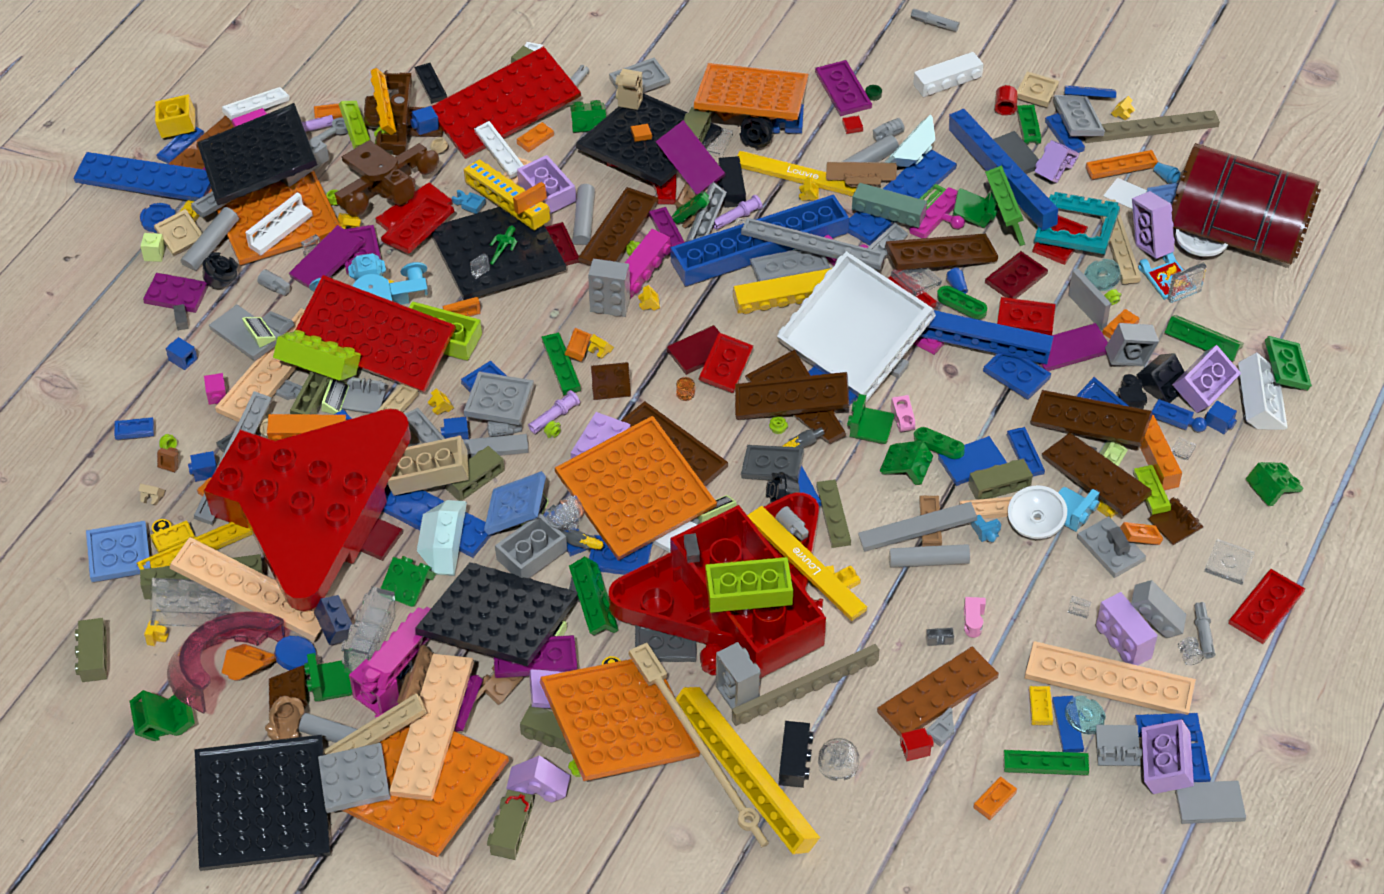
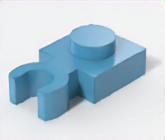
[452,190,486,214]

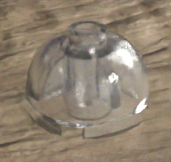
[543,495,584,533]
[818,738,860,781]

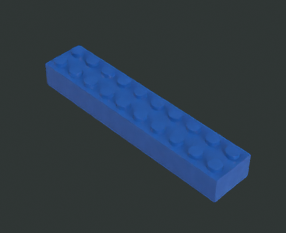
[670,194,849,286]

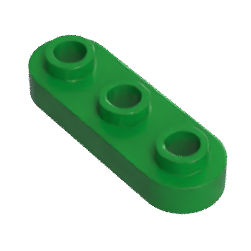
[671,191,709,224]
[937,286,988,319]
[914,427,965,459]

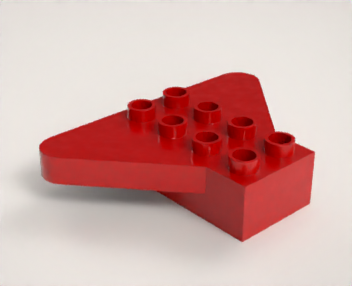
[204,408,411,611]
[609,492,826,679]

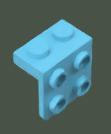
[1058,487,1100,532]

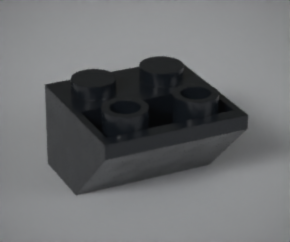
[1136,353,1185,403]

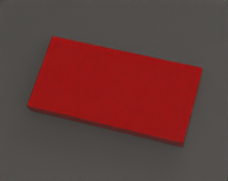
[375,182,453,231]
[381,195,455,254]
[1228,569,1305,644]

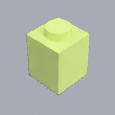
[140,233,166,262]

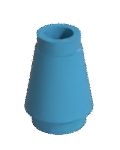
[1154,162,1181,183]

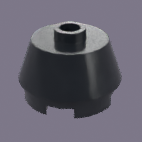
[739,116,774,149]
[202,252,238,289]
[766,472,800,504]

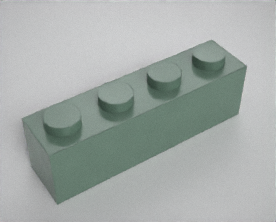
[852,183,927,228]

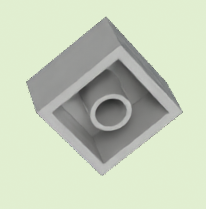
[1105,323,1159,366]

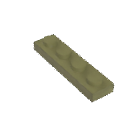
[816,479,851,548]

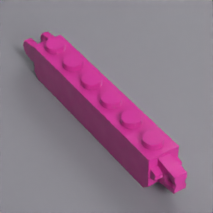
[361,607,431,693]

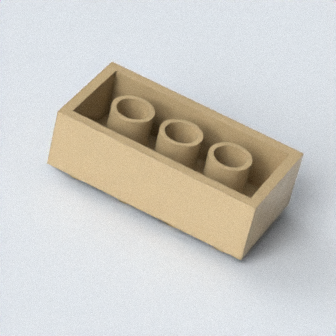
[388,436,469,495]

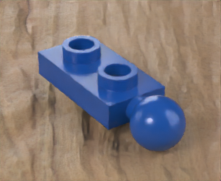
[1152,399,1207,432]

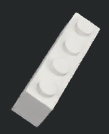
[913,52,983,97]

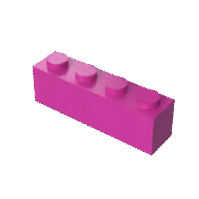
[625,229,672,299]

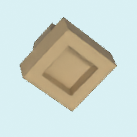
[139,483,165,505]

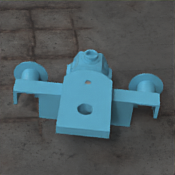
[309,253,428,305]

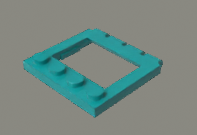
[1034,192,1120,254]

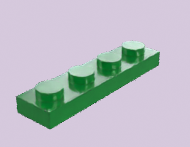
[541,332,581,395]
[1003,750,1089,776]

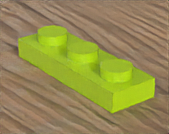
[339,101,370,149]
[1134,465,1171,515]

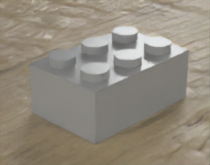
[588,259,630,317]
[495,513,567,578]
[716,642,761,709]

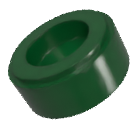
[865,85,882,101]

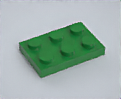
[1265,336,1312,390]

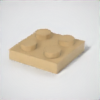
[1017,71,1059,107]
[154,209,202,256]

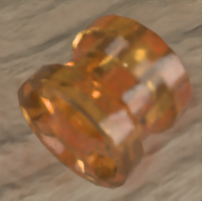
[676,377,695,401]

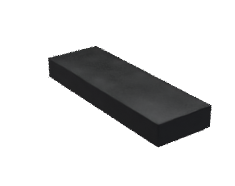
[414,63,447,104]

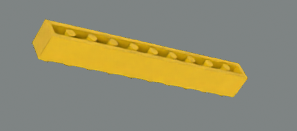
[676,687,820,854]

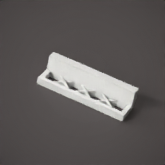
[245,192,313,255]

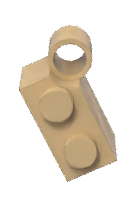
[615,69,643,110]

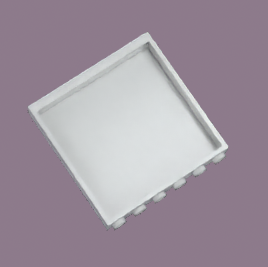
[777,251,936,402]

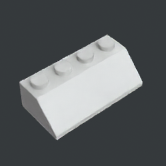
[1238,353,1288,430]

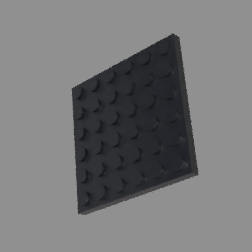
[576,93,721,186]
[197,103,318,205]
[430,207,566,300]
[415,562,578,667]
[194,735,330,871]

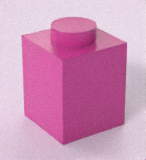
[204,373,227,405]

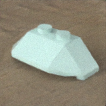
[885,115,935,167]
[417,500,467,576]

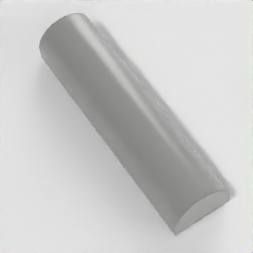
[842,135,899,162]
[685,182,727,242]
[572,184,595,245]
[180,207,239,271]
[889,544,970,568]
[299,713,357,743]

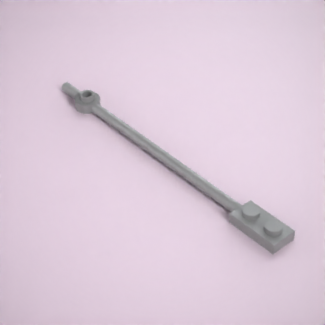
[191,113,363,218]

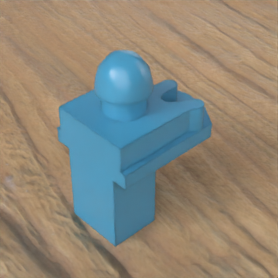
[971,515,1001,542]

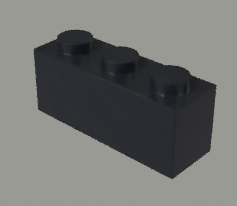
[717,156,746,208]
[778,721,814,788]

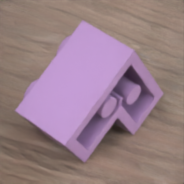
[1035,140,1080,183]
[506,755,570,803]

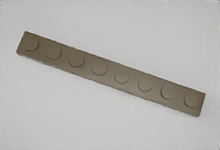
[1083,110,1220,143]
[732,644,880,726]

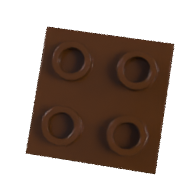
[591,362,631,400]
[1148,497,1204,545]
[269,665,307,712]

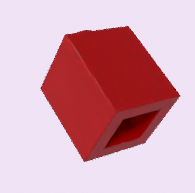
[900,728,934,762]

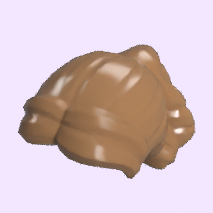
[265,696,304,740]

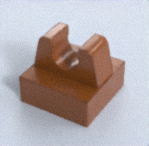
[157,447,178,473]

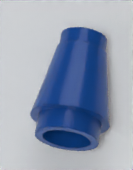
[946,268,968,294]

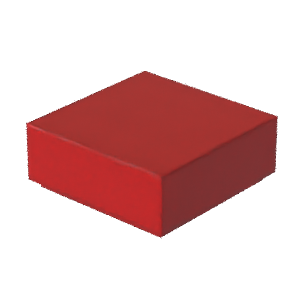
[842,115,863,134]

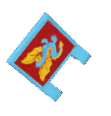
[1138,252,1195,300]

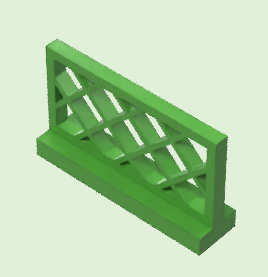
[985,165,1025,246]

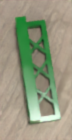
[1165,315,1244,361]
[569,556,619,635]

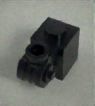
[1117,374,1147,409]

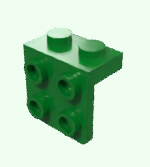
[570,100,606,132]
[953,188,997,228]
[847,394,894,444]
[880,440,933,485]
[1246,462,1304,506]
[380,556,436,607]
[304,653,353,702]

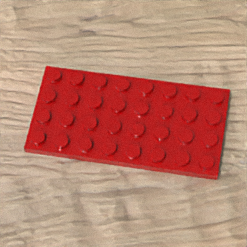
[432,46,581,159]
[295,275,456,393]

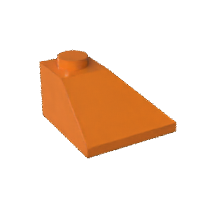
[221,644,276,680]

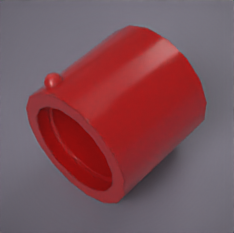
[995,85,1018,116]

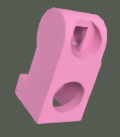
[890,395,915,432]
[964,597,986,638]

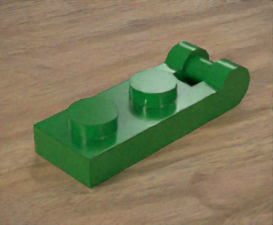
[1017,105,1041,144]

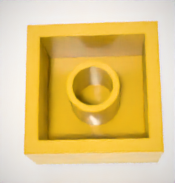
[155,94,195,138]

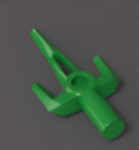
[490,226,517,265]

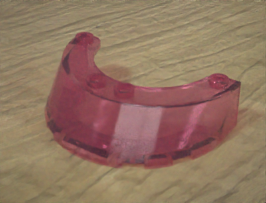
[167,612,285,714]

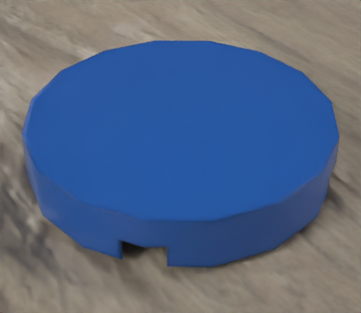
[140,203,176,233]
[274,636,316,670]

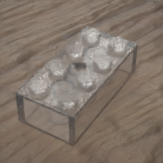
[150,578,235,628]
[341,586,395,674]

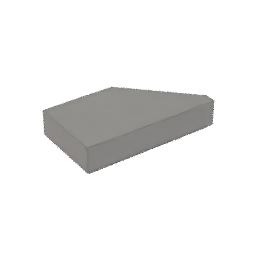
[275,380,303,400]
[926,708,954,747]

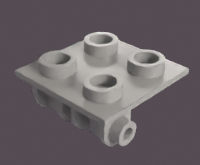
[342,376,388,413]
[1096,725,1142,766]

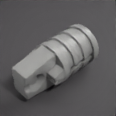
[873,118,905,141]
[257,269,290,296]
[487,420,522,437]
[775,506,808,541]

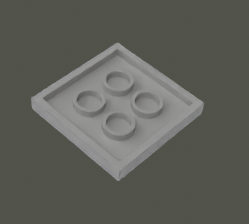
[464,372,534,425]
[318,743,391,813]

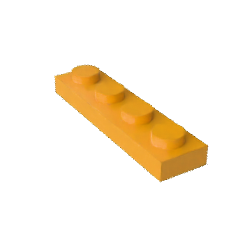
[370,68,396,135]

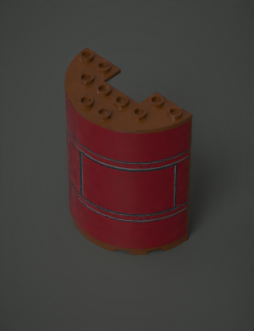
[1171,143,1321,265]

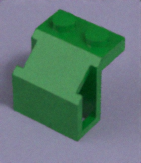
[129,688,195,741]

